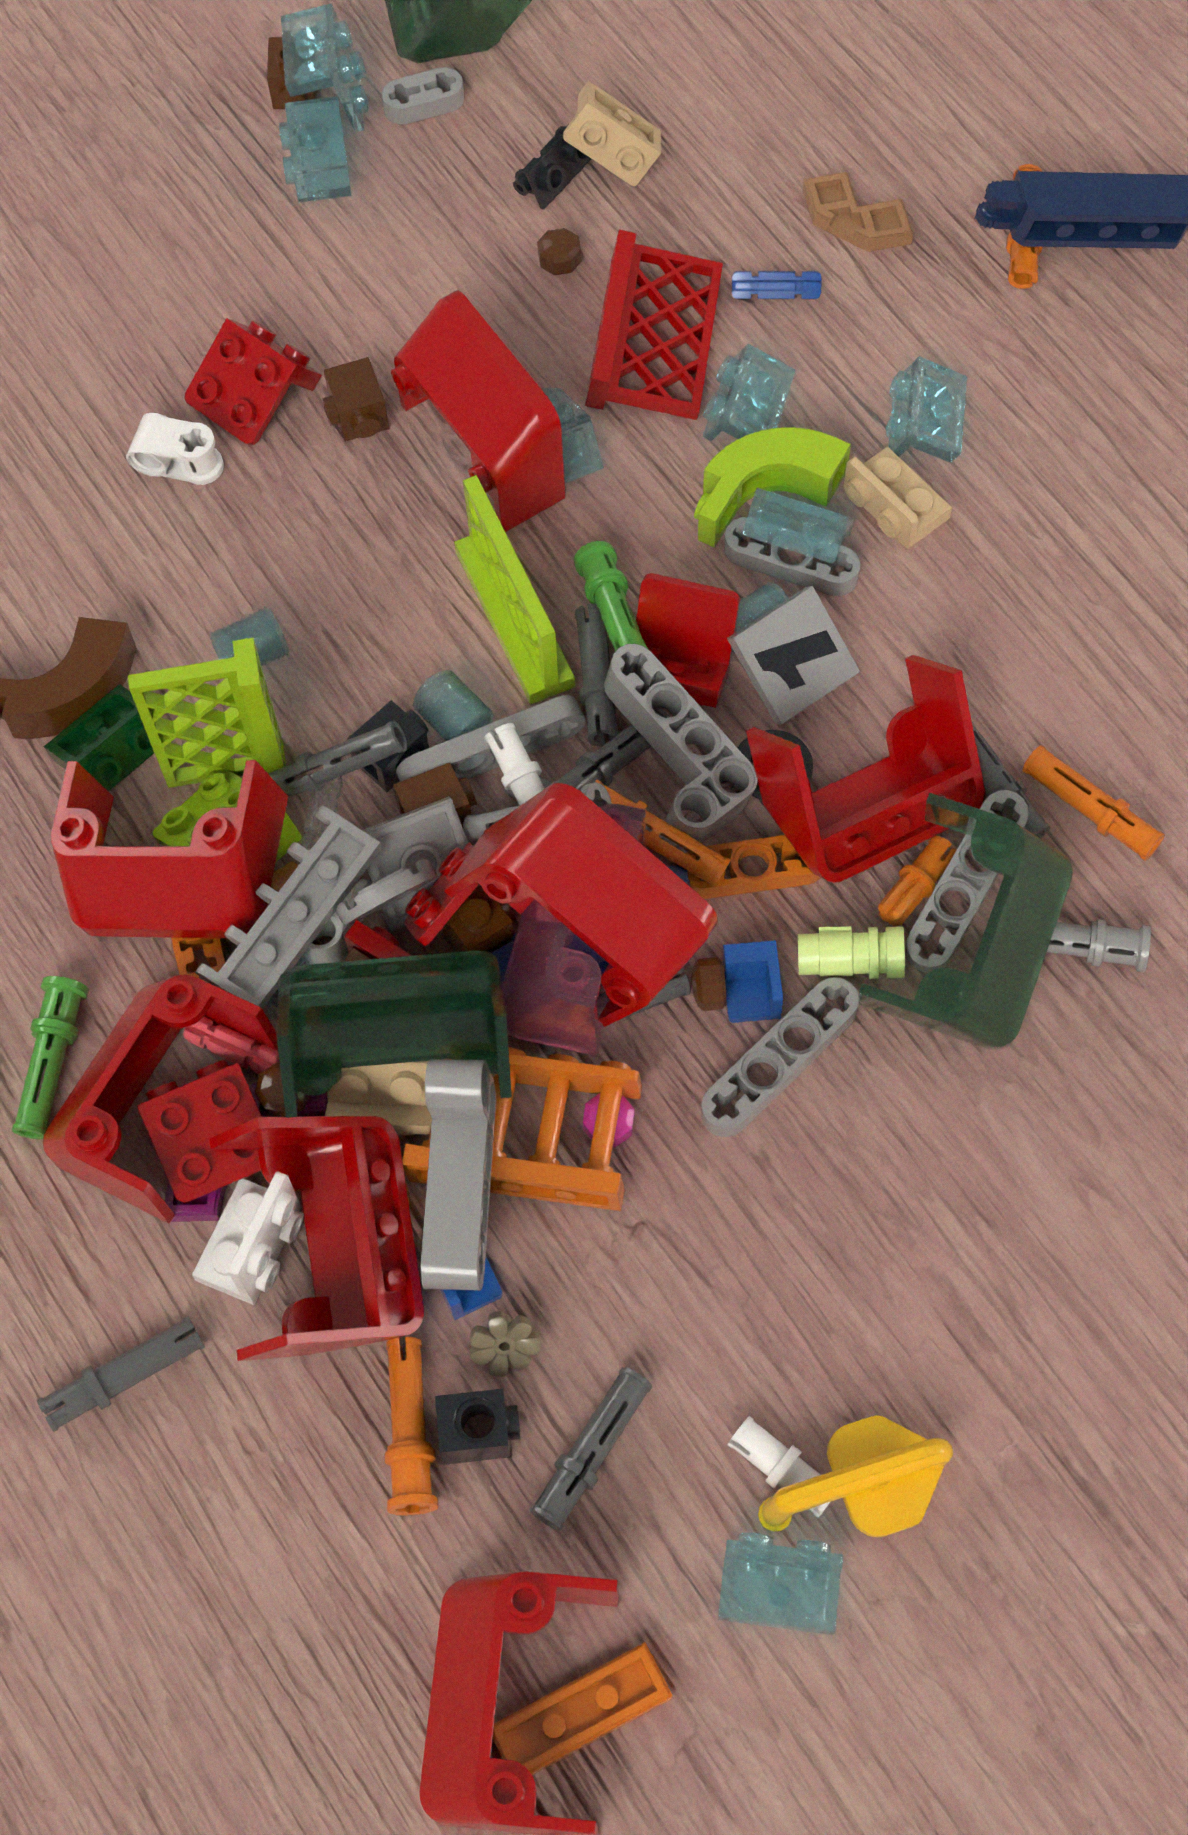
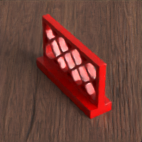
[585,229,723,420]

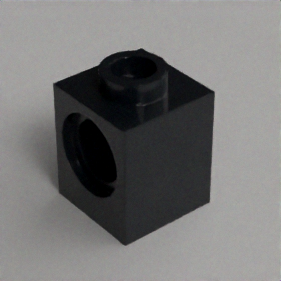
[347,700,429,793]
[435,1389,521,1465]

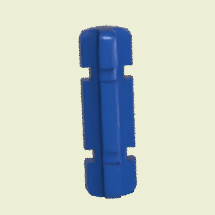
[732,271,822,299]

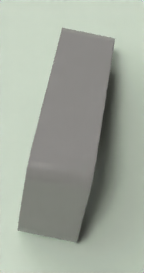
[604,644,758,843]
[421,1059,496,1290]

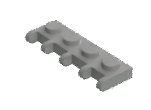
[195,805,381,1009]

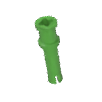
[573,541,648,652]
[12,976,89,1139]

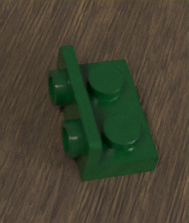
[43,684,154,792]

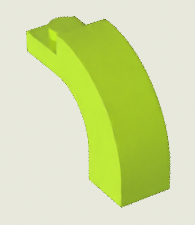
[694,427,851,548]

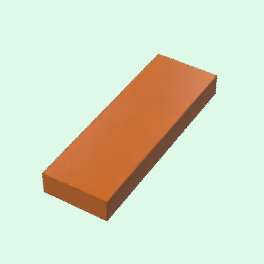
[493,1642,673,1775]

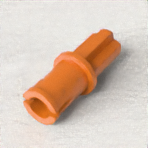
[878,836,957,927]

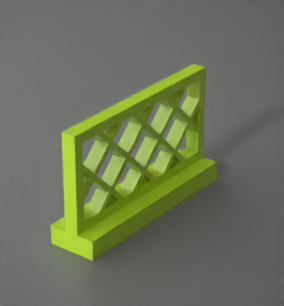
[454,475,575,705]
[128,638,287,788]

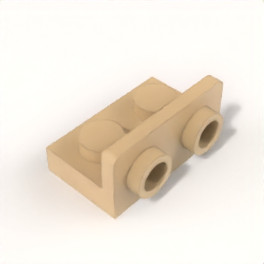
[563,80,661,186]
[844,446,952,550]
[325,1046,436,1136]

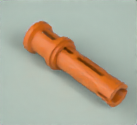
[384,1337,439,1516]

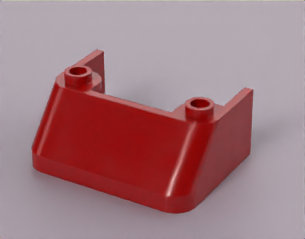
[391,290,565,533]
[746,655,985,883]
[51,760,288,939]
[444,783,718,1027]
[43,975,283,1224]
[209,1116,424,1361]
[419,1571,619,1835]

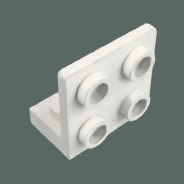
[192,1171,304,1305]

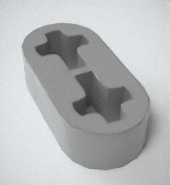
[382,67,465,125]

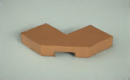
[803,172,913,252]

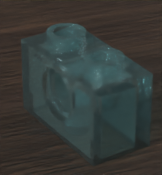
[279,96,352,203]

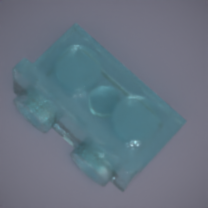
[703,343,796,441]
[886,356,967,463]
[743,488,856,563]
[718,1532,844,1635]

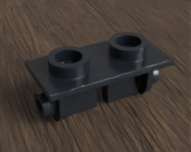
[513,124,591,210]

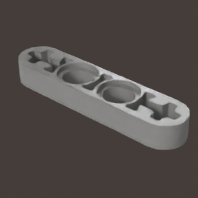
[396,695,586,782]
[905,790,1029,973]
[701,977,859,1137]

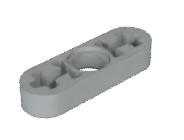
[724,517,860,596]

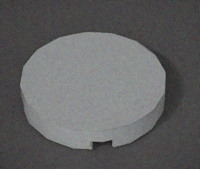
[336,859,438,927]

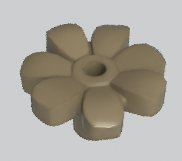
[470,1311,541,1377]

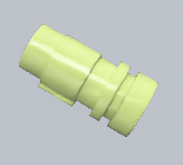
[798,926,905,979]

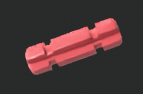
[183,1017,284,1075]

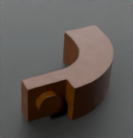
[0,617,137,739]

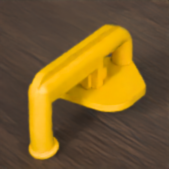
[758,1415,953,1537]

